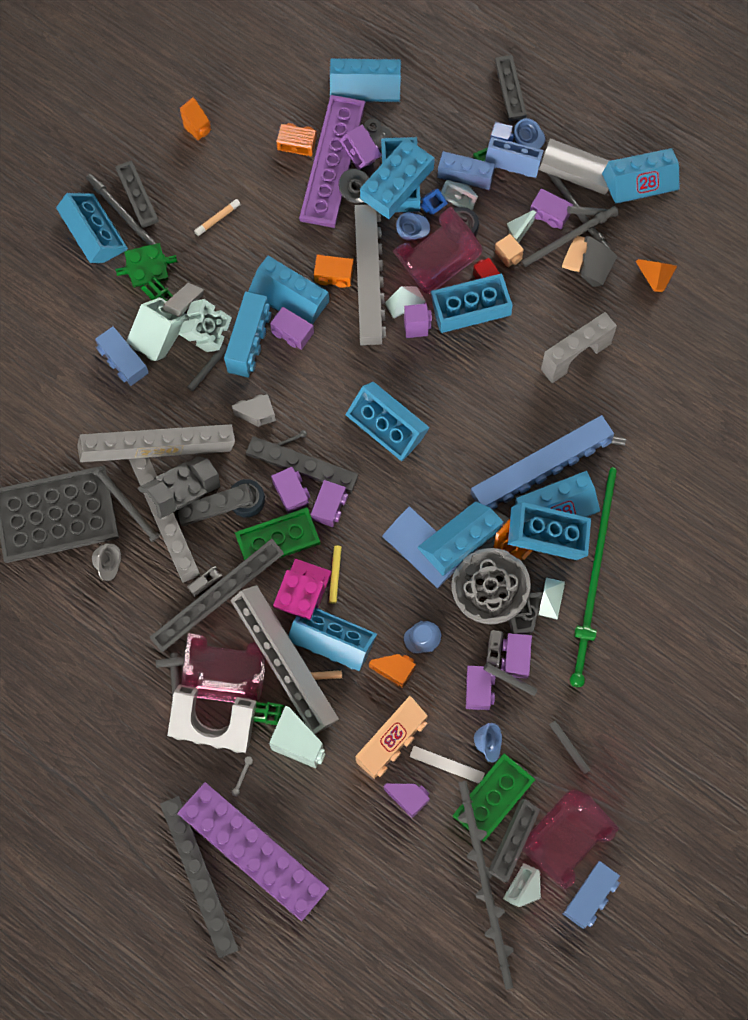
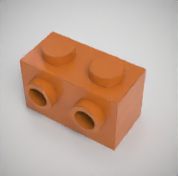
[314,255,354,288]

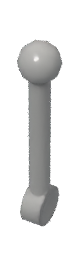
[232,756,253,796]

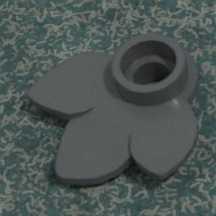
[364,118,393,152]

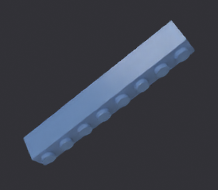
[471,415,614,510]

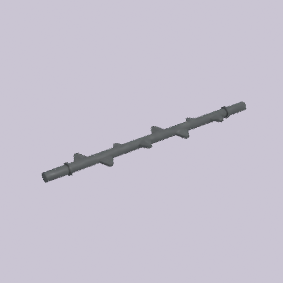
[458,781,514,990]

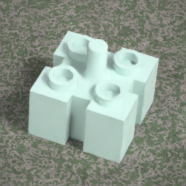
[179,299,232,352]

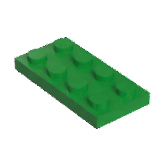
[235,507,320,561]
[452,754,536,843]

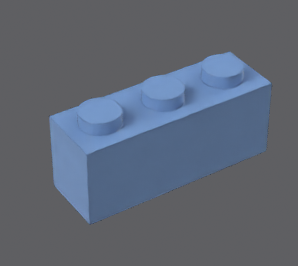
[485,137,544,178]
[438,151,495,190]
[95,326,148,386]
[563,861,620,929]

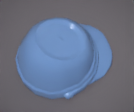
[513,118,545,149]
[396,212,430,240]
[404,621,441,653]
[474,723,502,762]

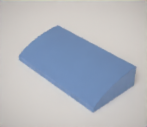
[382,506,463,589]

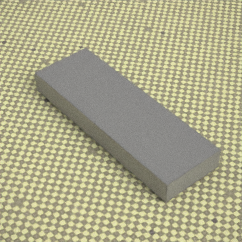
[163,283,204,317]

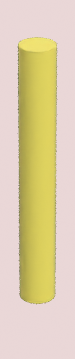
[329,546,342,604]

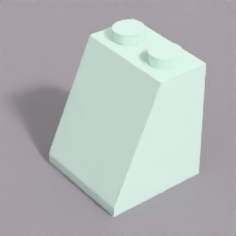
[126,297,189,361]
[269,706,325,768]

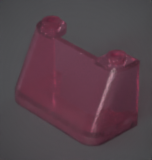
[393,206,482,293]
[181,634,266,702]
[522,790,619,889]

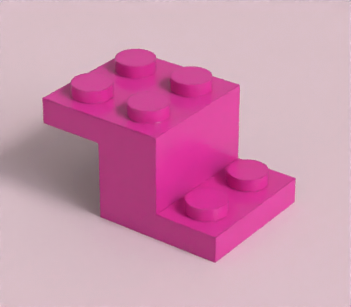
[273,559,331,620]

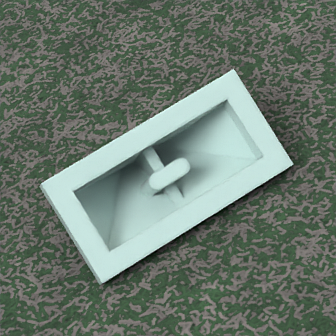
[441,180,478,210]
[507,210,536,243]
[385,286,426,318]
[538,578,565,619]
[503,863,541,907]

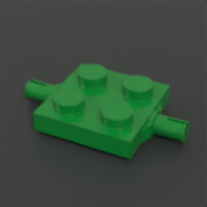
[115,243,178,288]

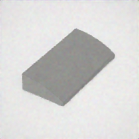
[539,139,609,195]

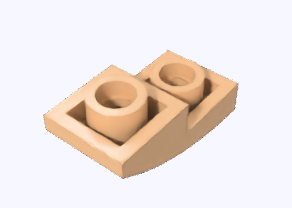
[562,236,587,272]

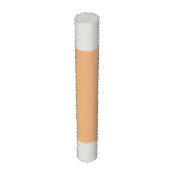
[194,199,241,236]

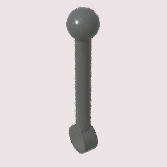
[274,430,307,446]

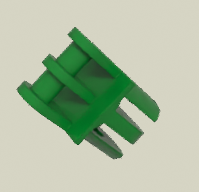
[141,277,173,301]
[254,702,284,725]

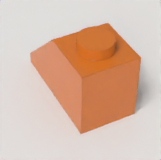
[180,98,211,140]
[369,654,415,688]

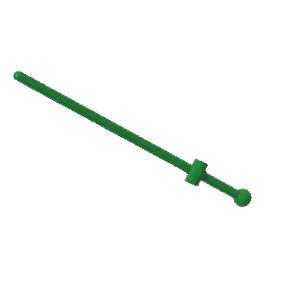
[570,467,617,687]

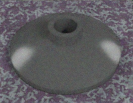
[339,169,369,204]

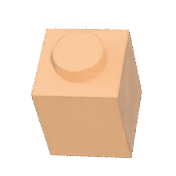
[495,234,524,267]

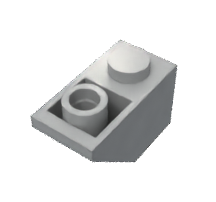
[232,394,276,426]

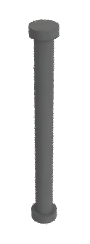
[93,466,160,542]

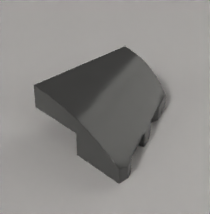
[581,236,617,287]
[508,592,543,635]

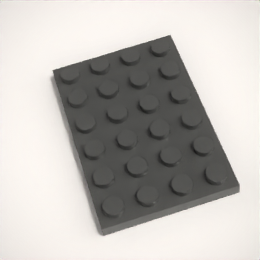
[0,465,119,563]

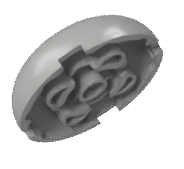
[452,548,530,624]

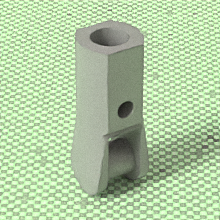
[187,566,223,597]
[486,630,504,667]

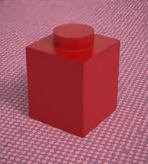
[473,258,500,280]

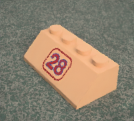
[356,696,428,779]

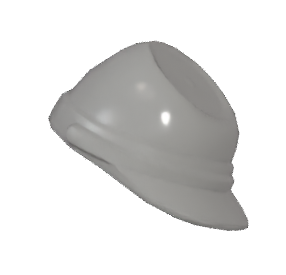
[92,544,121,581]

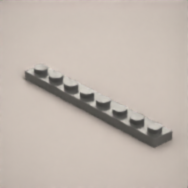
[149,539,284,652]
[160,796,239,959]

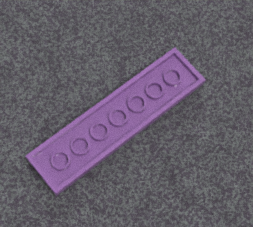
[299,95,365,228]
[178,782,329,922]

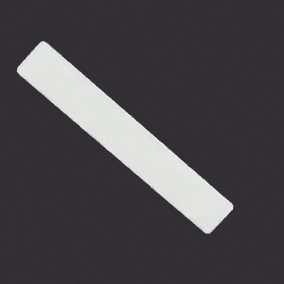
[410,746,485,783]

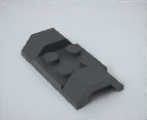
[138,456,220,519]

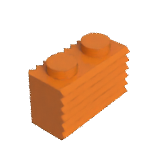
[277,123,317,157]

